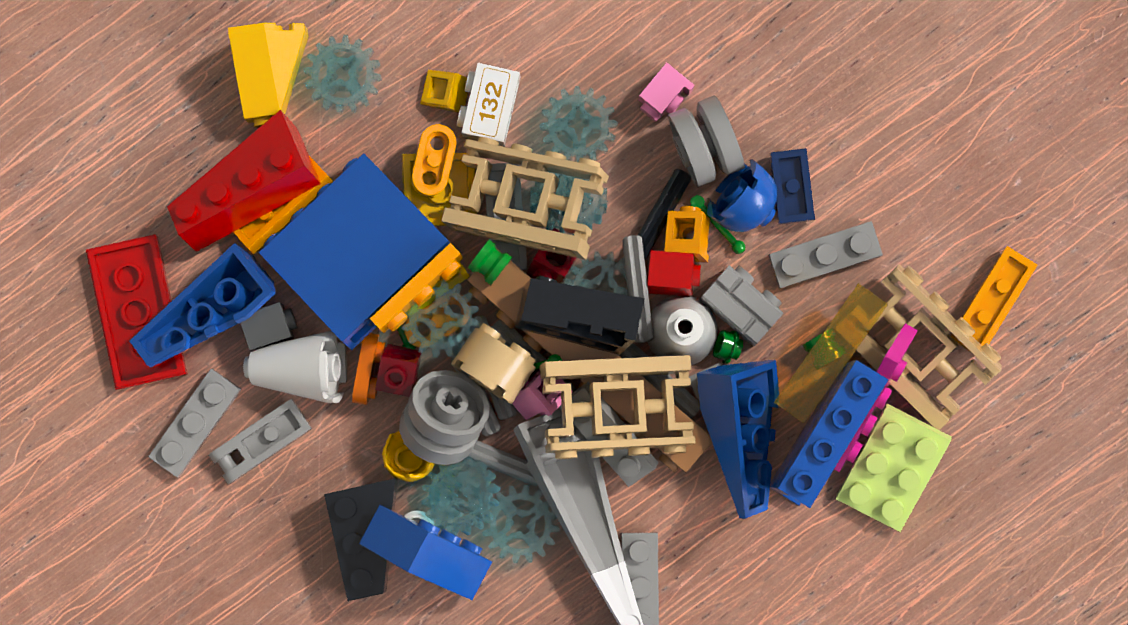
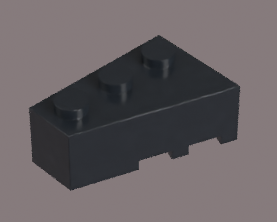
[515,276,645,355]
[324,478,398,601]

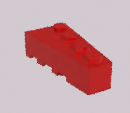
[167,110,321,252]

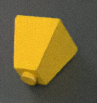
[228,23,309,128]

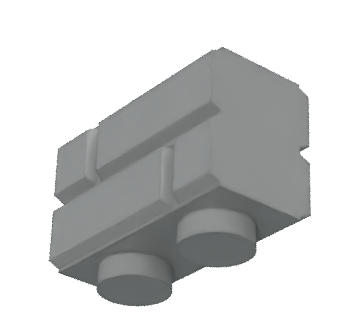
[699,265,783,347]

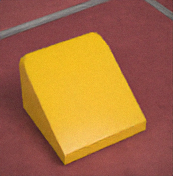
[420,70,468,113]

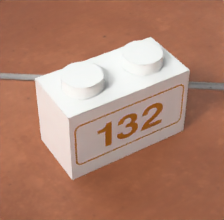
[457,63,521,146]

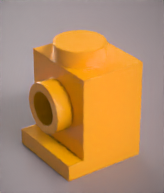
[664,206,710,262]

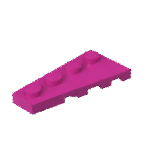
[834,324,918,472]

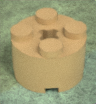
[451,323,536,405]

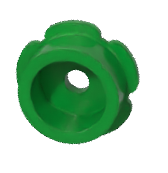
[713,330,743,364]

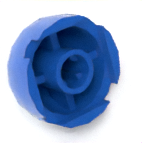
[707,159,777,232]

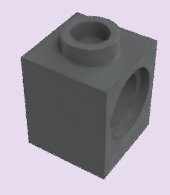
[241,302,298,351]

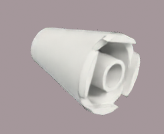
[648,296,718,365]
[243,331,347,403]

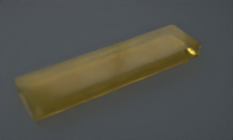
[774,283,888,423]

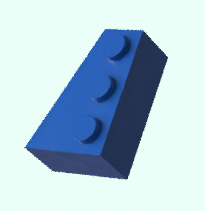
[359,505,492,600]

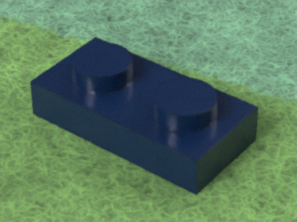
[770,148,815,225]

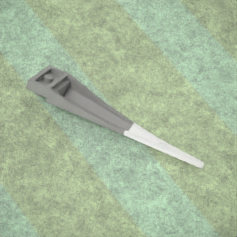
[513,409,643,625]

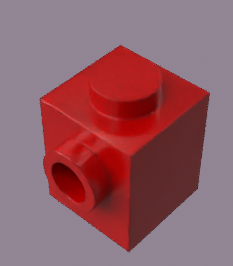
[647,250,701,297]

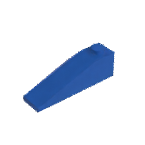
[130,243,276,367]
[697,360,780,519]

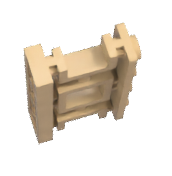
[441,137,609,260]
[835,264,1002,430]
[540,355,696,459]

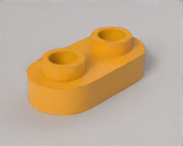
[411,124,456,197]

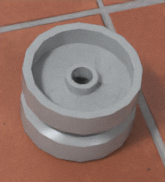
[667,95,745,188]
[399,370,489,465]

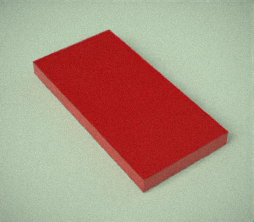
[86,234,187,390]

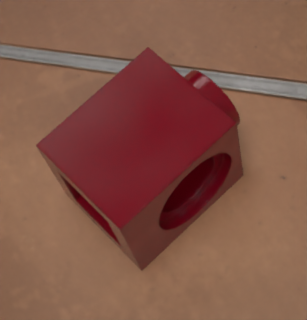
[526,227,577,284]
[375,343,422,397]

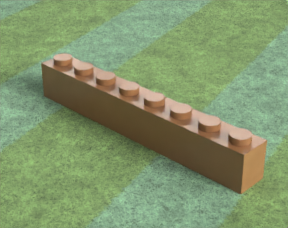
[467,248,712,473]

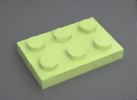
[836,403,952,532]

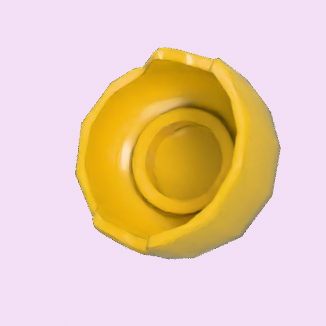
[382,431,435,482]

